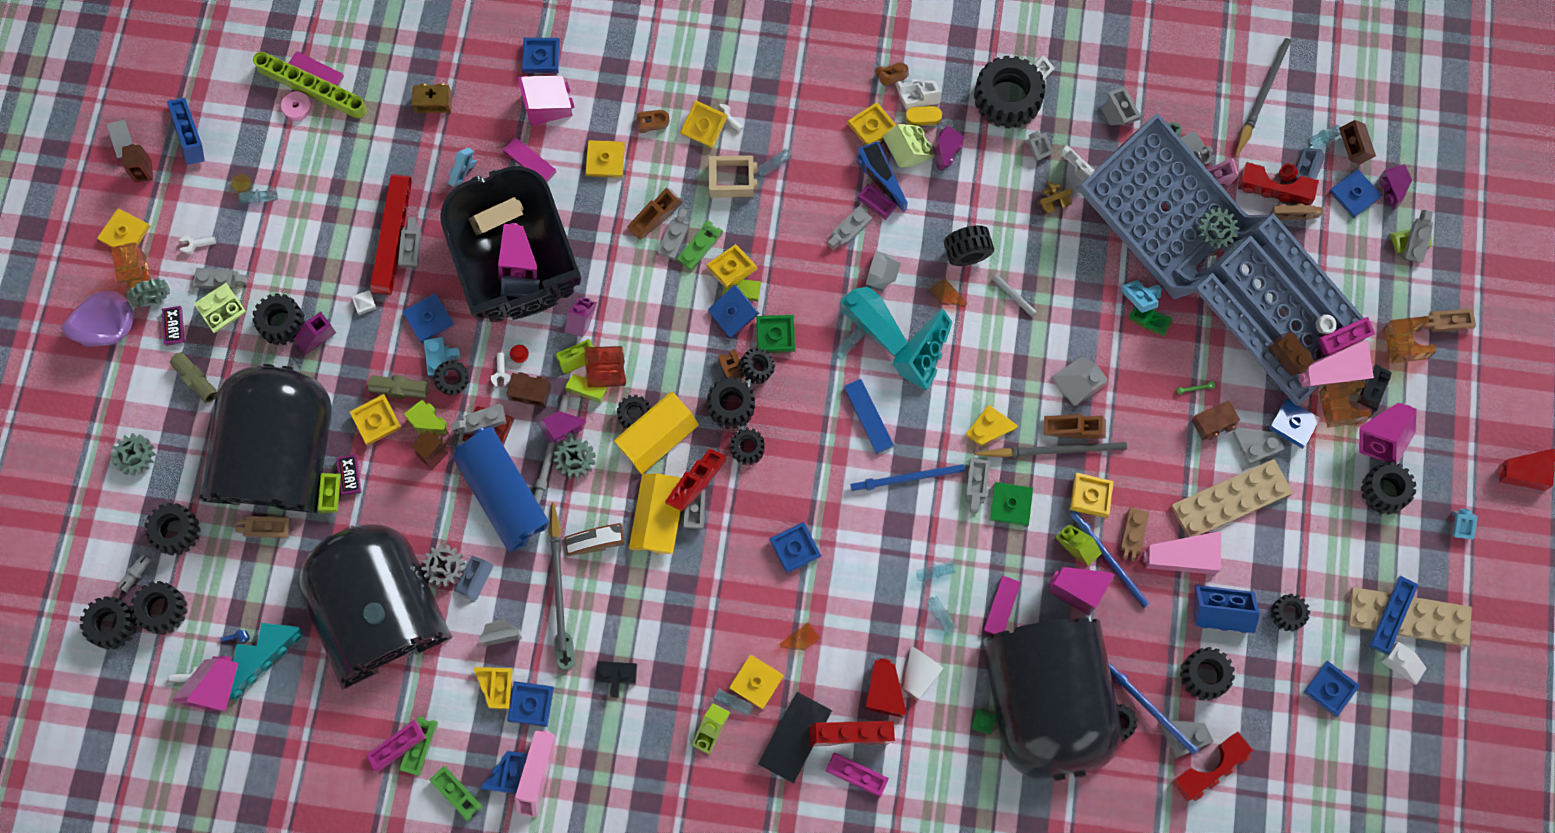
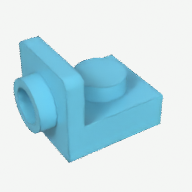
[1452,508,1478,539]

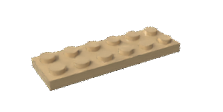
[1171,459,1293,538]
[1348,587,1472,647]

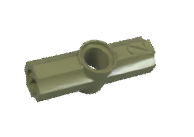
[169,352,217,404]
[368,375,429,399]

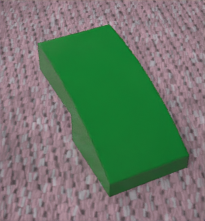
[1129,306,1173,337]

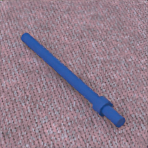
[850,464,965,491]
[1070,511,1150,608]
[1109,663,1199,755]

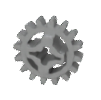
[421,544,465,588]

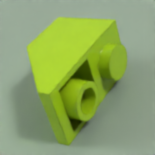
[404,400,449,435]
[1055,524,1102,566]
[692,703,730,755]

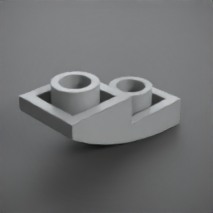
[106,120,133,159]

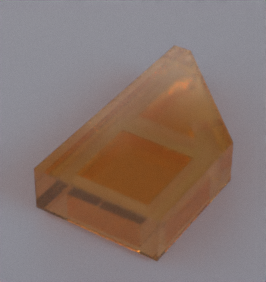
[930,278,967,307]
[779,622,820,651]

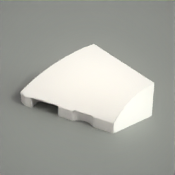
[895,79,941,110]
[1061,145,1094,181]
[902,646,943,701]

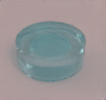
[363,603,385,624]

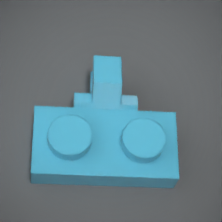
[448,148,477,187]
[1121,280,1162,313]
[424,337,461,378]

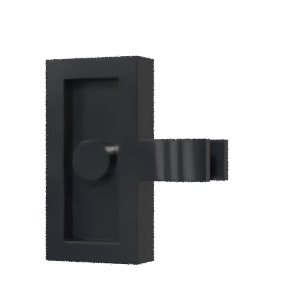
[596,661,638,698]

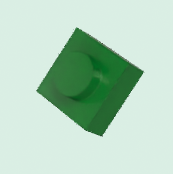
[971,709,997,735]

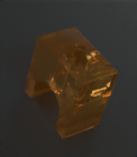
[111,242,151,292]
[1383,316,1436,364]
[1319,380,1372,428]

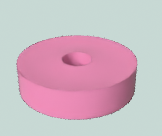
[281,91,312,121]

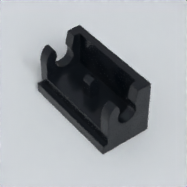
[1357,364,1392,411]

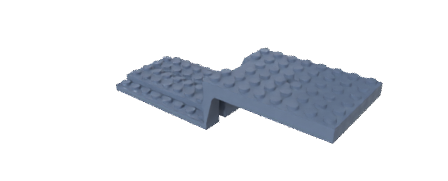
[1076,113,1374,406]

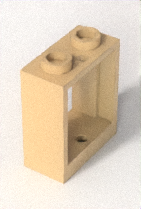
[709,156,757,198]
[468,197,523,236]

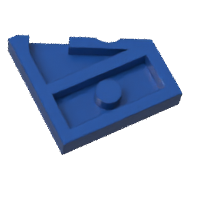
[481,751,528,794]

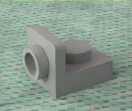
[1024,131,1054,160]

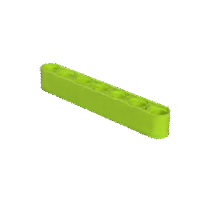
[253,52,367,119]

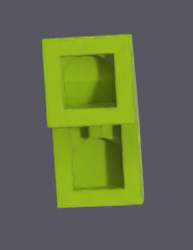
[722,280,761,302]

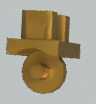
[1036,181,1073,214]

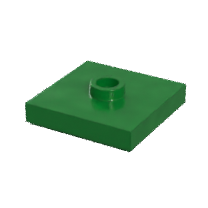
[756,314,796,353]
[990,482,1033,526]

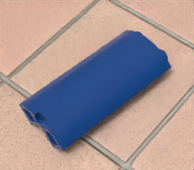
[452,426,549,553]

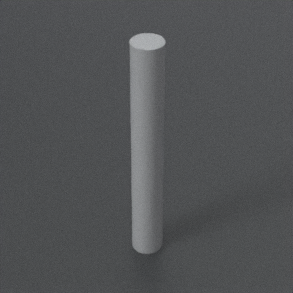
[992,274,1037,317]

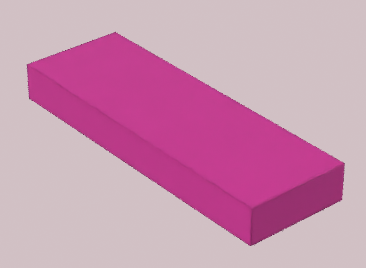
[289,51,344,86]
[503,137,557,182]
[1317,317,1375,356]
[984,575,1021,635]
[366,720,426,773]
[825,752,889,798]

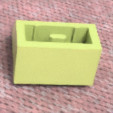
[883,124,935,168]
[194,283,247,334]

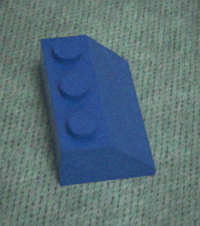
[1193,585,1260,633]

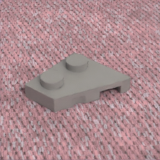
[1232,429,1285,465]
[1159,721,1214,758]

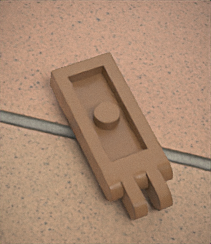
[1270,204,1324,220]
[1422,309,1476,332]
[1120,507,1149,562]
[235,516,291,539]

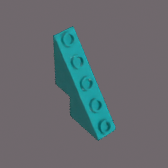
[229,623,303,701]

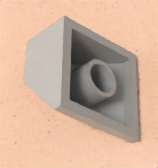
[1051,356,1108,407]

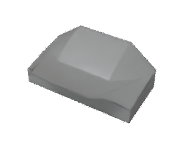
[1102,86,1141,125]
[865,251,901,291]
[678,490,706,530]
[479,619,522,647]

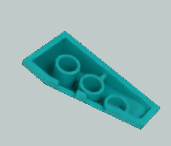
[840,287,908,357]
[892,309,952,389]

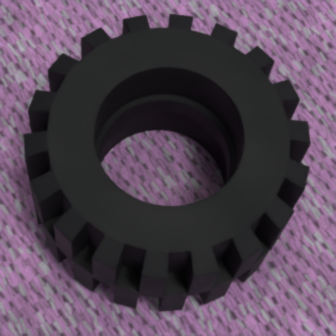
[943,225,995,266]
[252,293,305,345]
[707,377,755,429]
[1361,462,1417,515]
[144,503,201,556]
[130,581,188,635]
[79,596,137,650]
[1180,647,1235,701]

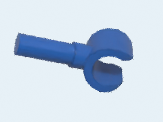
[220,630,250,643]

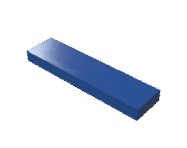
[844,379,894,454]
[1369,575,1419,655]

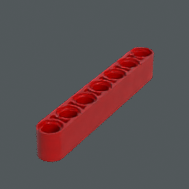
[371,174,412,295]

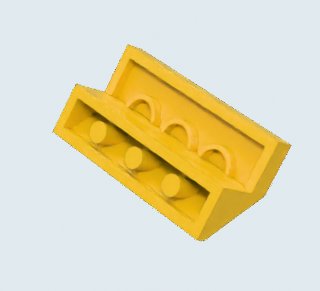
[614,391,699,475]
[629,473,681,555]

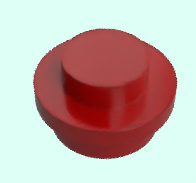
[1279,163,1298,182]
[510,344,529,363]

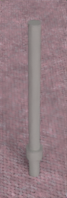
[534,395,570,504]

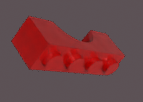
[1238,162,1319,206]
[809,721,895,747]
[1172,731,1254,802]

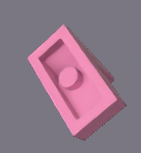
[1207,158,1238,186]

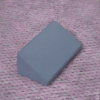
[1294,148,1325,181]
[455,556,493,600]

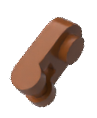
[875,62,909,86]
[636,110,670,133]
[717,349,745,382]

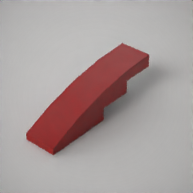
[665,448,726,512]

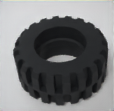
[974,55,1046,129]

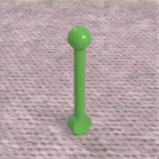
[1176,381,1215,395]

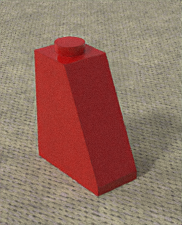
[1497,449,1555,491]
[865,658,906,718]

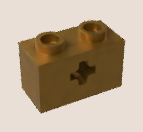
[412,83,452,114]

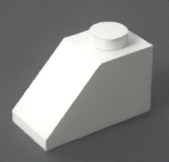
[1381,642,1426,685]

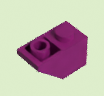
[932,125,965,171]
[1379,164,1412,210]
[565,298,597,337]
[294,311,336,355]
[538,411,587,444]

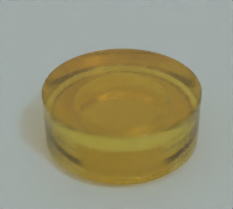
[232,174,252,194]

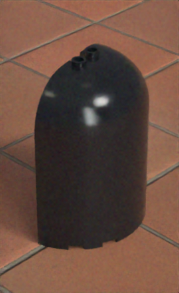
[440,166,581,322]
[199,364,332,513]
[299,524,452,690]
[982,618,1122,781]

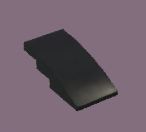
[758,692,833,784]

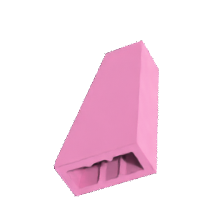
[1298,340,1374,388]
[1143,532,1221,575]
[515,730,556,818]

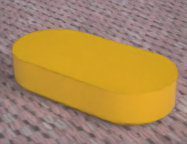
[906,106,942,126]

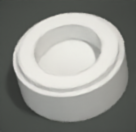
[1316,315,1336,334]

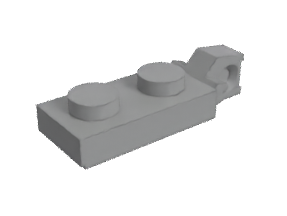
[828,206,873,250]
[658,208,689,260]
[1403,210,1433,263]
[398,217,421,268]
[193,268,248,290]
[451,403,506,435]
[966,458,990,513]

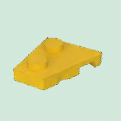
[965,404,1018,447]
[474,667,513,710]

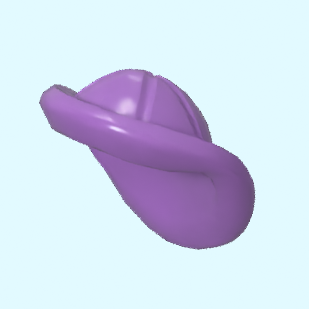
[62,291,133,347]

